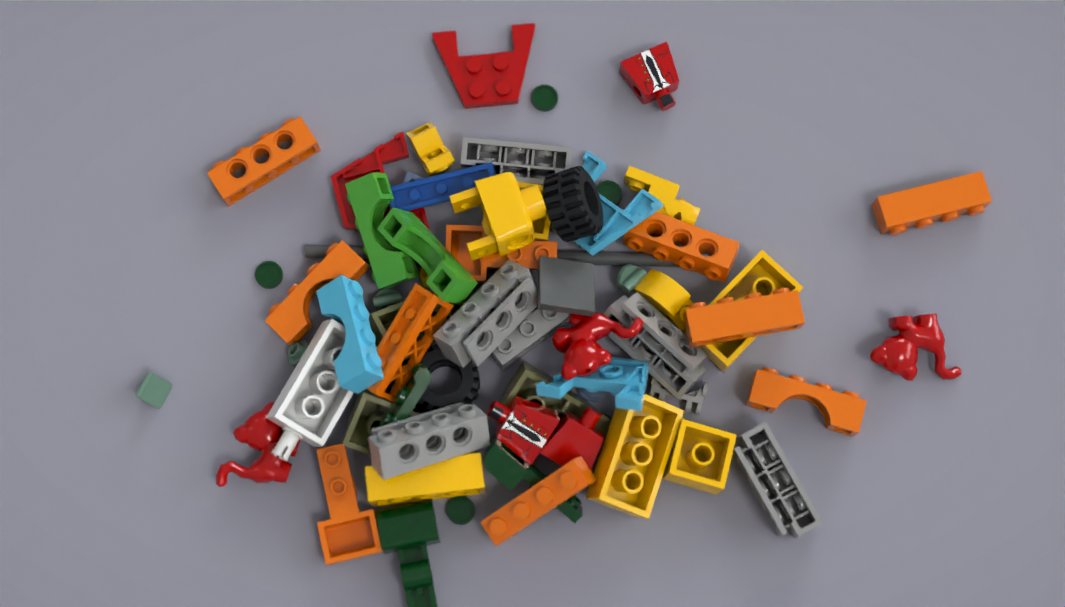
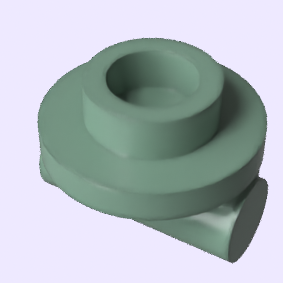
[617,264,647,294]
[373,288,402,311]
[288,340,310,368]

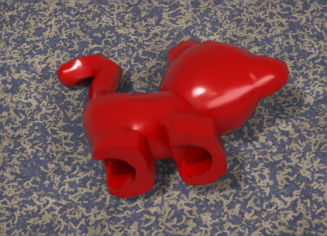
[552,312,644,380]
[870,314,962,381]
[216,402,300,487]

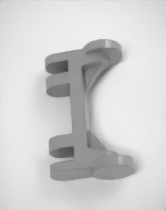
[649,376,708,415]

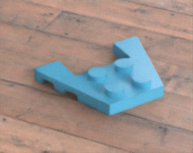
[573,151,663,256]
[536,357,649,411]

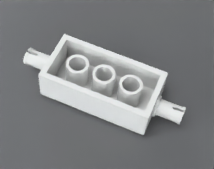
[266,313,377,462]

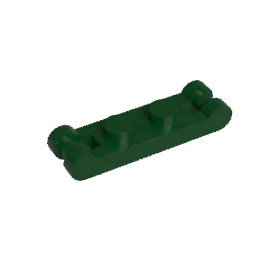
[366,363,432,456]

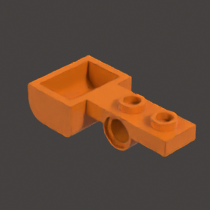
[445,225,557,284]
[316,443,383,566]

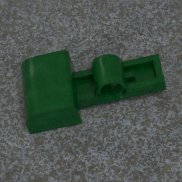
[484,434,583,523]
[376,499,441,607]

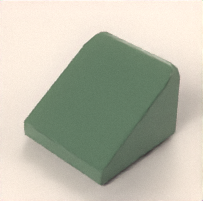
[135,371,172,409]

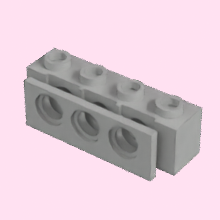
[460,137,573,185]
[433,259,538,368]
[604,292,708,400]
[490,309,571,371]
[368,402,490,480]
[733,422,824,539]

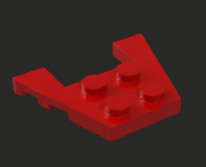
[432,23,535,109]
[331,132,431,232]

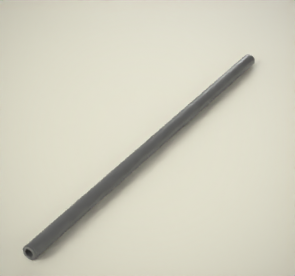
[305,244,680,267]

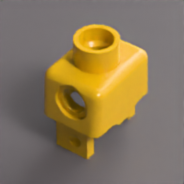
[449,172,548,261]

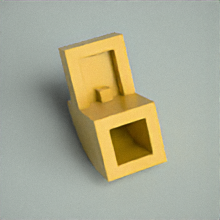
[406,121,455,177]
[634,269,693,331]

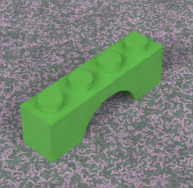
[345,172,419,289]
[377,207,478,304]

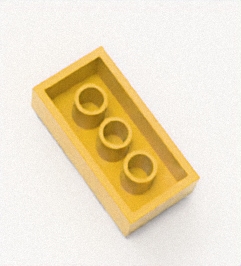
[684,250,804,373]
[585,394,684,519]
[365,451,486,507]

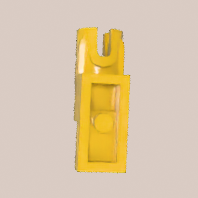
[624,166,701,225]

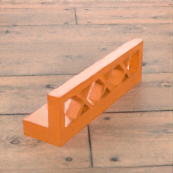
[367,283,454,403]

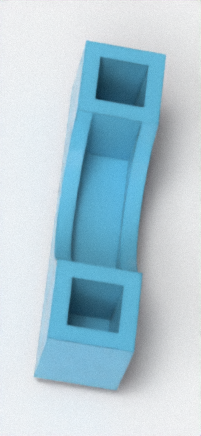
[316,275,384,394]

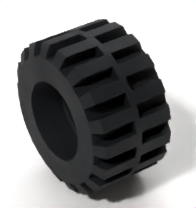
[543,166,603,242]
[409,344,480,412]

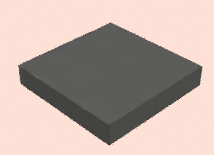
[537,256,595,317]

